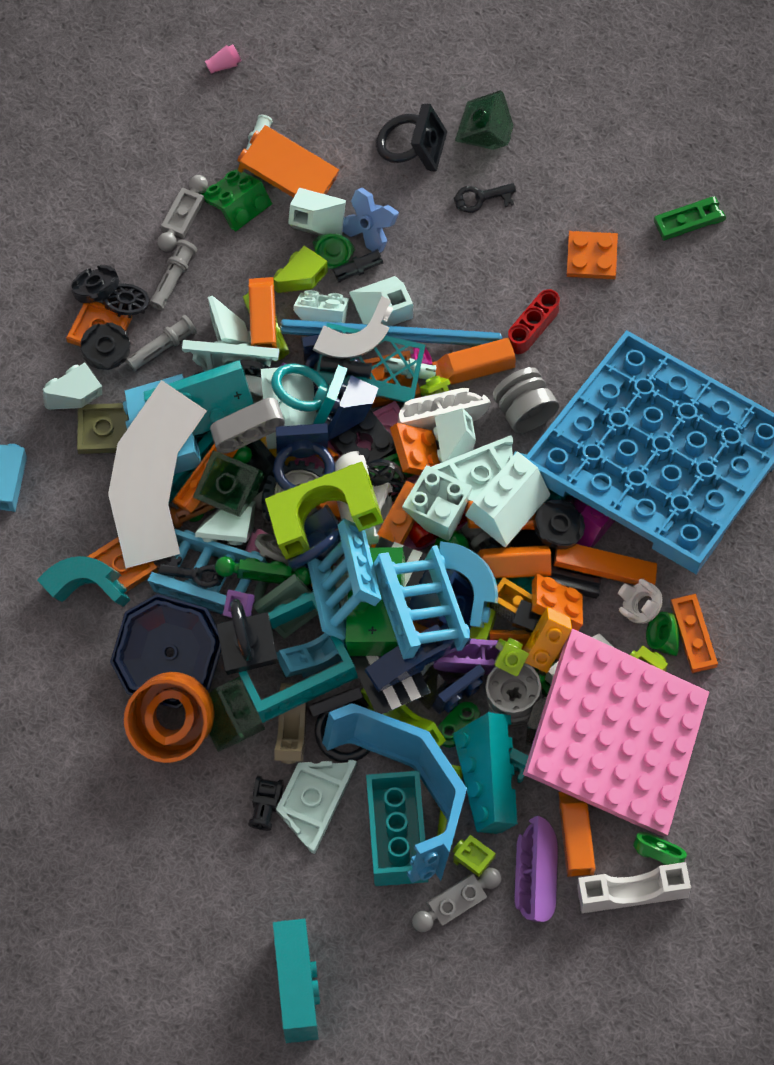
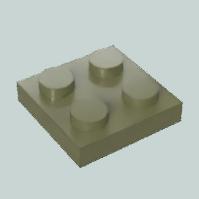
[77,403,129,454]

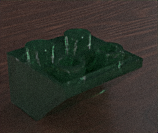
[209,676,265,752]

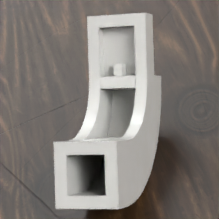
[313,296,393,359]

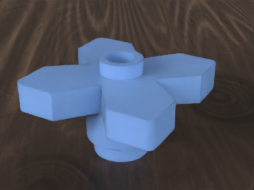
[342,188,399,252]

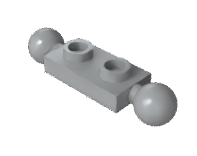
[157,175,208,252]
[412,867,501,932]

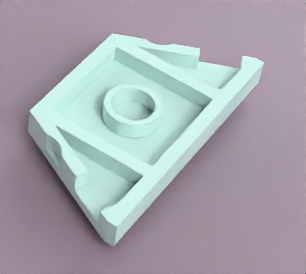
[182,340,279,371]
[432,435,513,501]
[276,760,357,854]

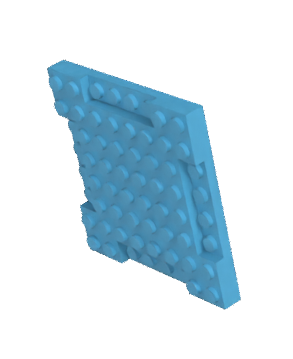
[525,330,774,575]

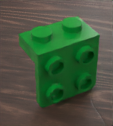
[202,170,272,232]

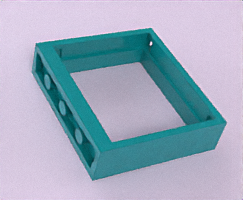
[238,591,358,723]

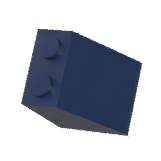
[410,570,474,630]

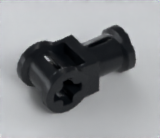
[248,775,284,831]

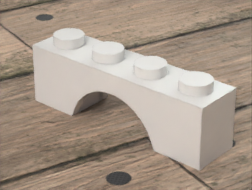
[577,862,691,913]

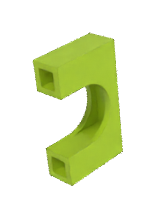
[265,461,383,560]

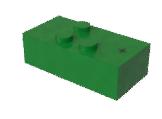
[345,547,406,656]

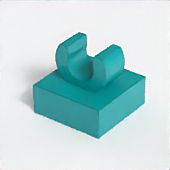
[509,748,529,783]

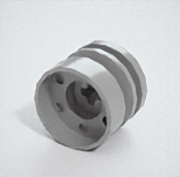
[493,367,559,434]
[486,663,542,728]

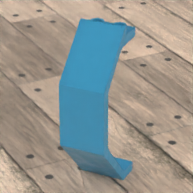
[322,703,467,883]

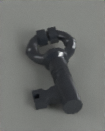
[454,183,516,213]
[159,556,224,588]

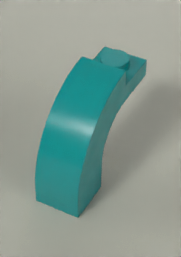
[37,556,131,607]

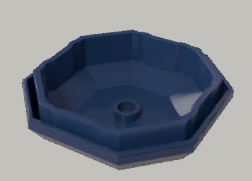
[110,594,222,709]

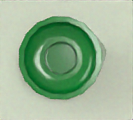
[312,233,355,269]
[646,611,679,656]

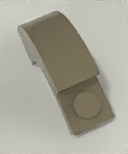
[274,683,307,764]

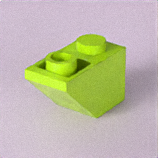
[274,246,328,293]

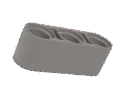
[210,398,285,454]

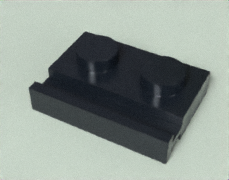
[548,551,601,599]

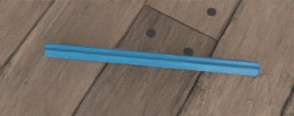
[280,319,502,346]

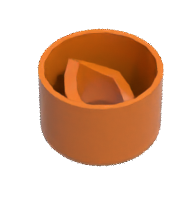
[124,672,214,763]

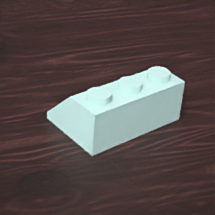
[261,367,316,449]
[465,451,550,548]

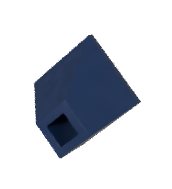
[325,375,378,441]

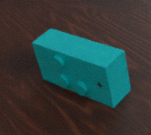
[144,360,254,436]
[366,771,428,886]
[273,918,320,1043]

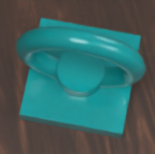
[271,363,347,424]

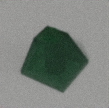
[455,90,514,150]
[193,450,266,517]

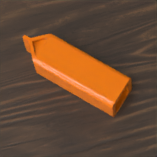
[249,277,277,348]
[432,338,516,385]
[477,545,551,579]
[558,792,595,877]

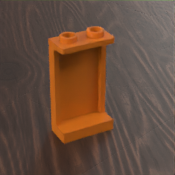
[237,125,339,198]

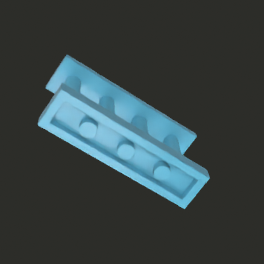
[308,519,381,640]
[147,529,267,614]
[373,546,470,659]

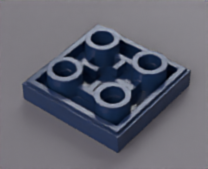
[432,664,485,713]

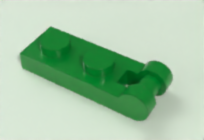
[654,197,726,241]

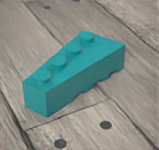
[453,712,518,834]

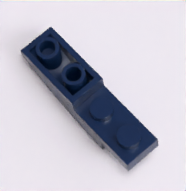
[365,624,471,692]

